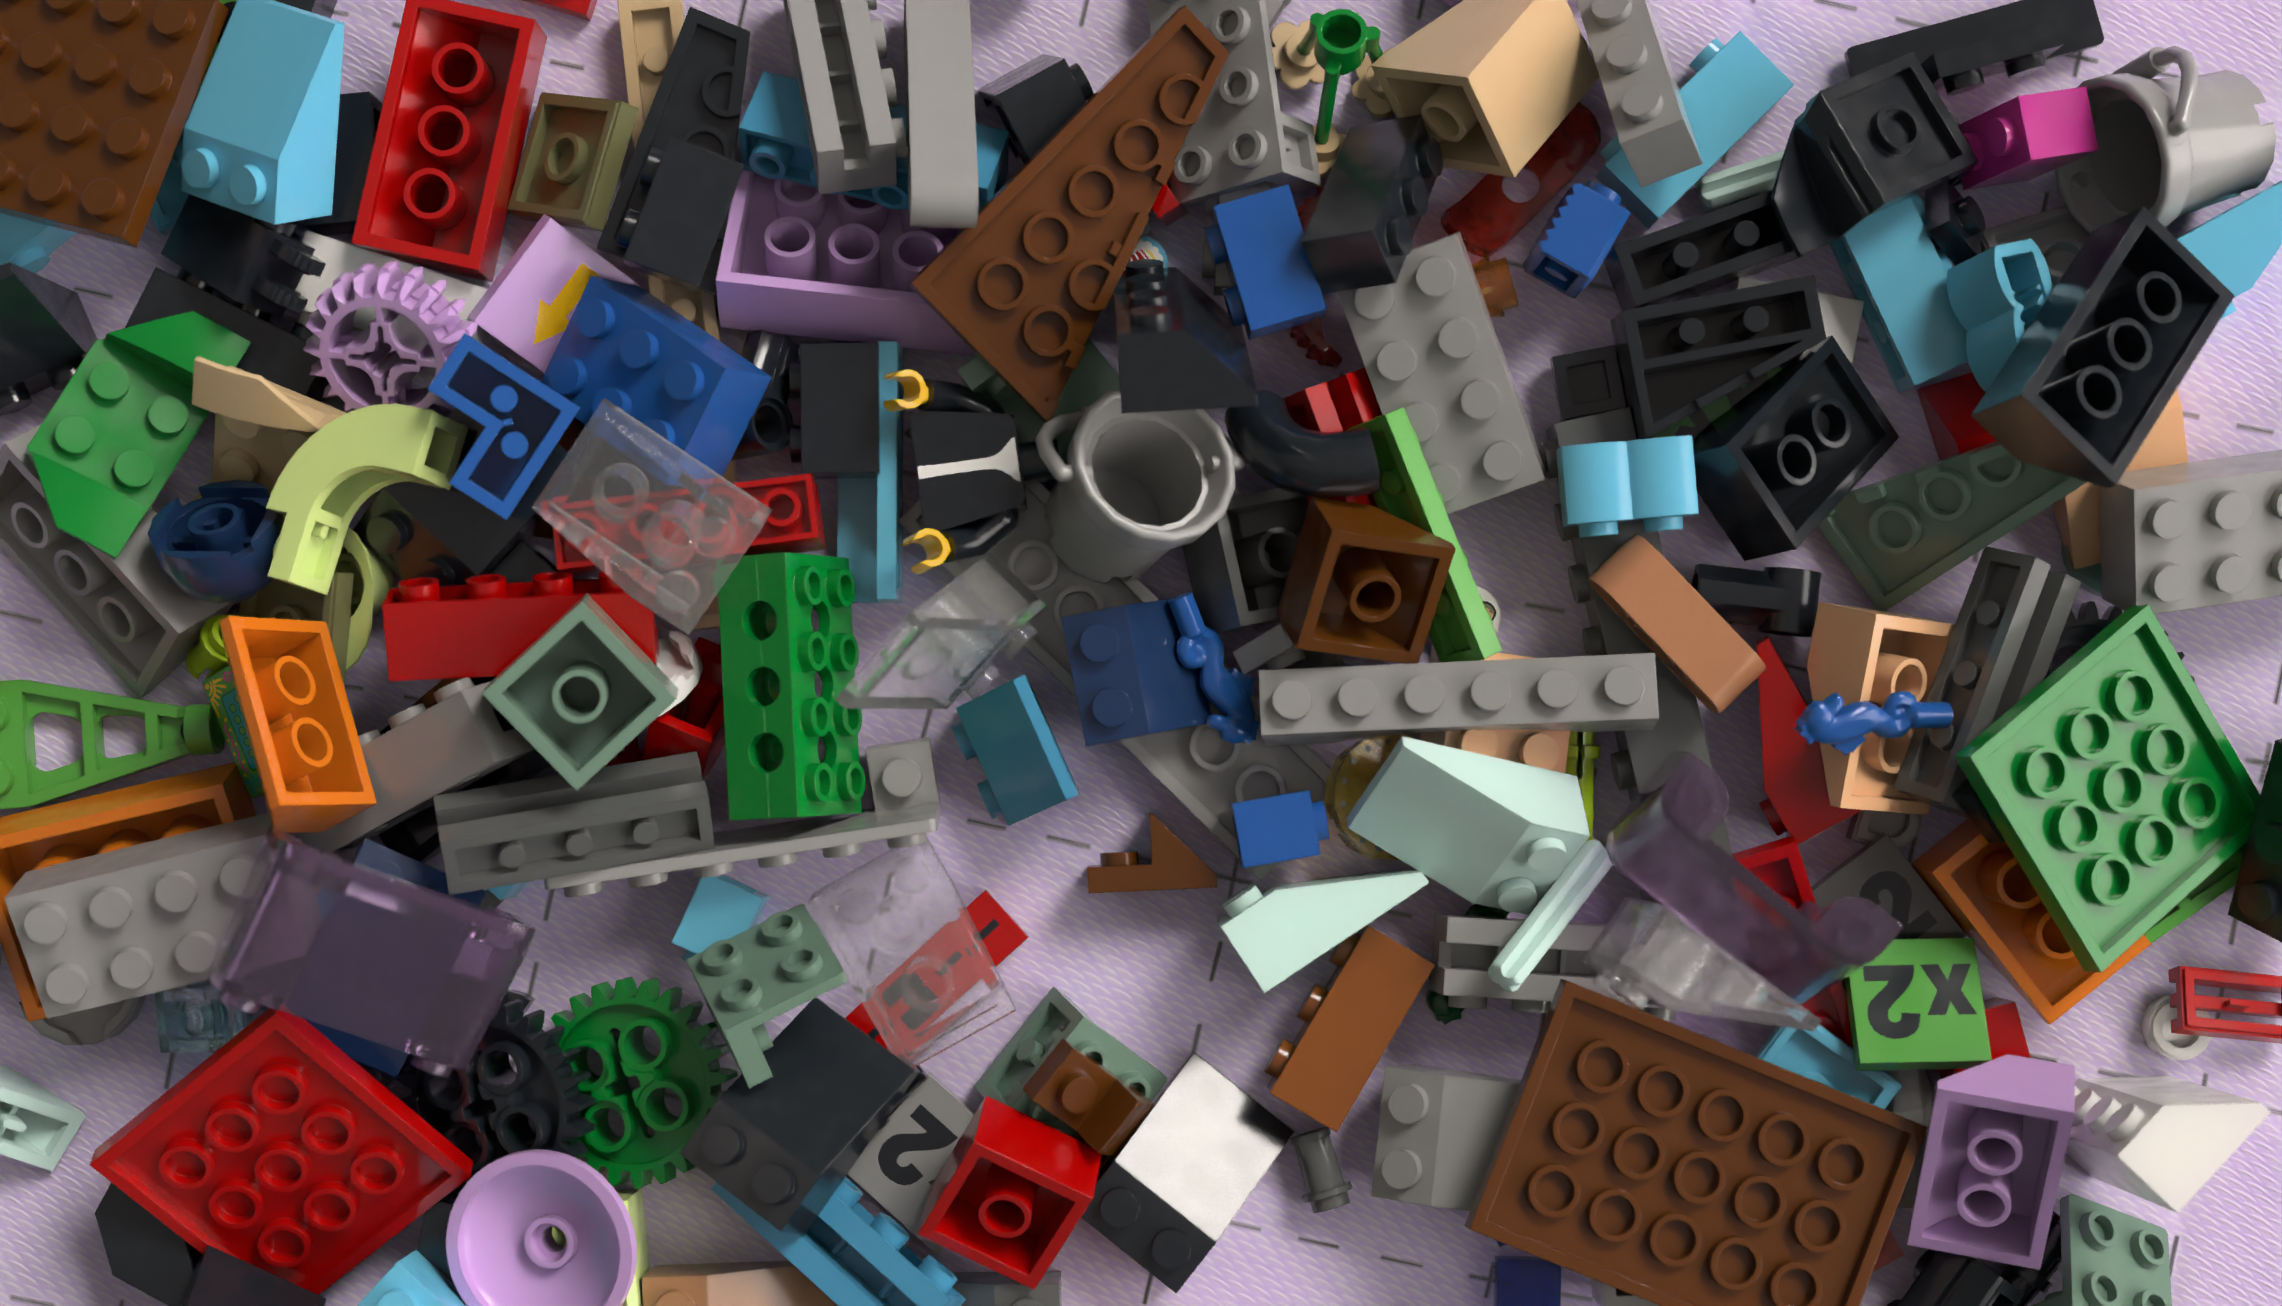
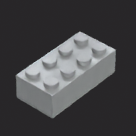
[1338,231,1547,515]
[2099,450,2282,614]
[4,813,319,1019]

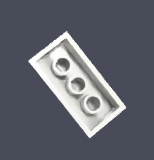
[2066,1075,2271,1213]

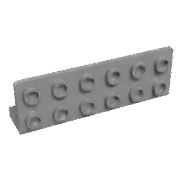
[1146,0,1321,206]
[544,737,942,897]

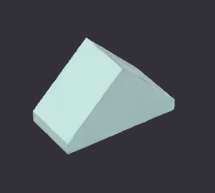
[0,1064,86,1172]

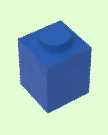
[1230,790,1330,868]

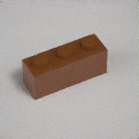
[1264,924,1435,1132]

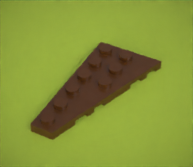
[908,5,1230,423]

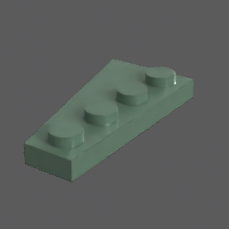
[1818,441,2087,611]

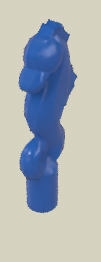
[1168,592,1260,744]
[1794,691,1953,755]

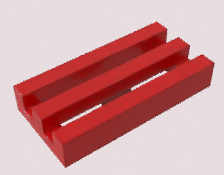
[2168,966,2282,1044]

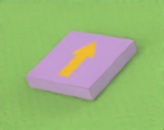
[468,214,648,373]

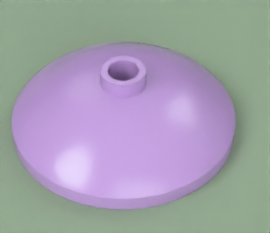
[446,1149,637,1306]

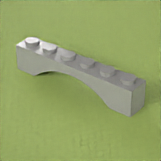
[1259,653,1659,746]

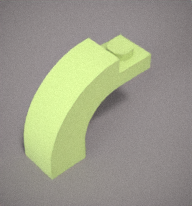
[266,404,468,595]

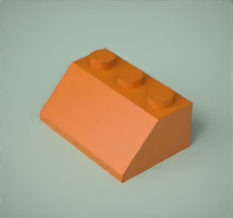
[219,616,377,833]

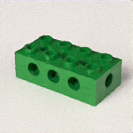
[716,552,865,821]

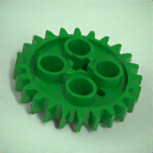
[551,977,738,1189]

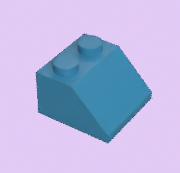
[951,674,1080,826]

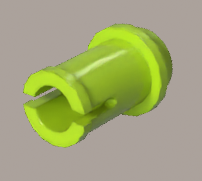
[185,614,233,680]

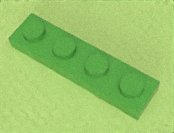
[1346,407,1502,662]

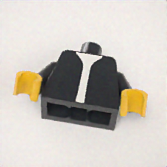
[883,369,1059,574]

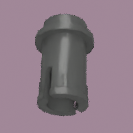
[1290,1127,1353,1213]

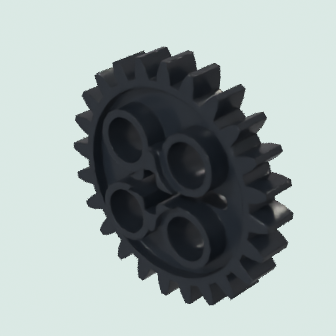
[397,996,596,1195]

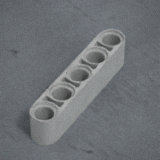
[904,0,978,228]

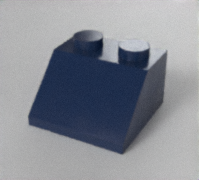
[1061,599,1211,747]

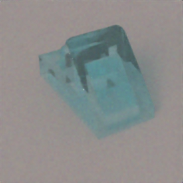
[154,978,262,1053]

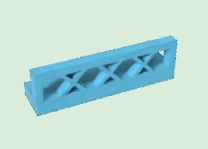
[837,341,904,603]

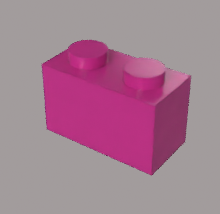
[1957,86,2099,190]

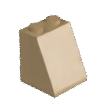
[1371,0,1600,178]

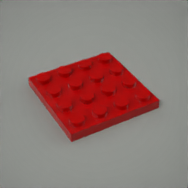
[89,999,474,1295]

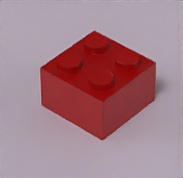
[918,1096,1102,1290]

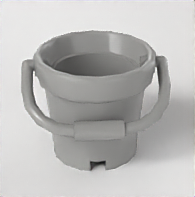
[2055,46,2276,234]
[1035,388,1246,583]

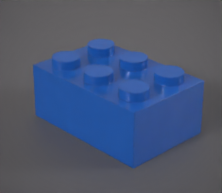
[540,276,772,488]

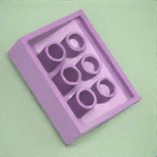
[715,159,974,355]

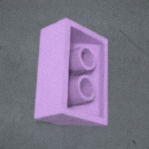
[1907,1054,2075,1270]

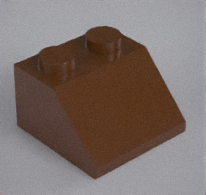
[1276,496,1456,664]

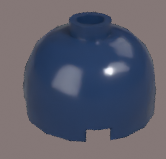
[148,480,285,603]

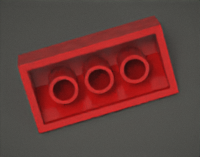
[351,0,547,282]

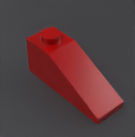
[1757,635,1862,845]

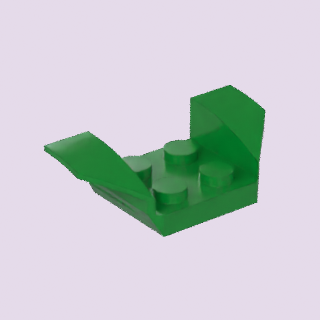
[26,311,251,559]

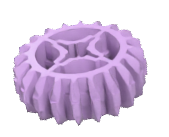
[303,260,478,417]

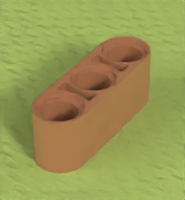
[1588,534,1766,715]

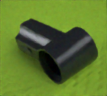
[731,330,800,461]
[1691,564,1821,637]

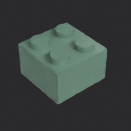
[482,594,679,791]

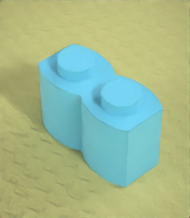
[1947,239,2052,392]
[1556,435,1699,538]

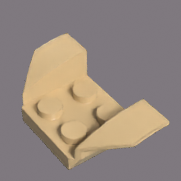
[192,356,346,519]

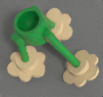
[1270,9,1394,179]

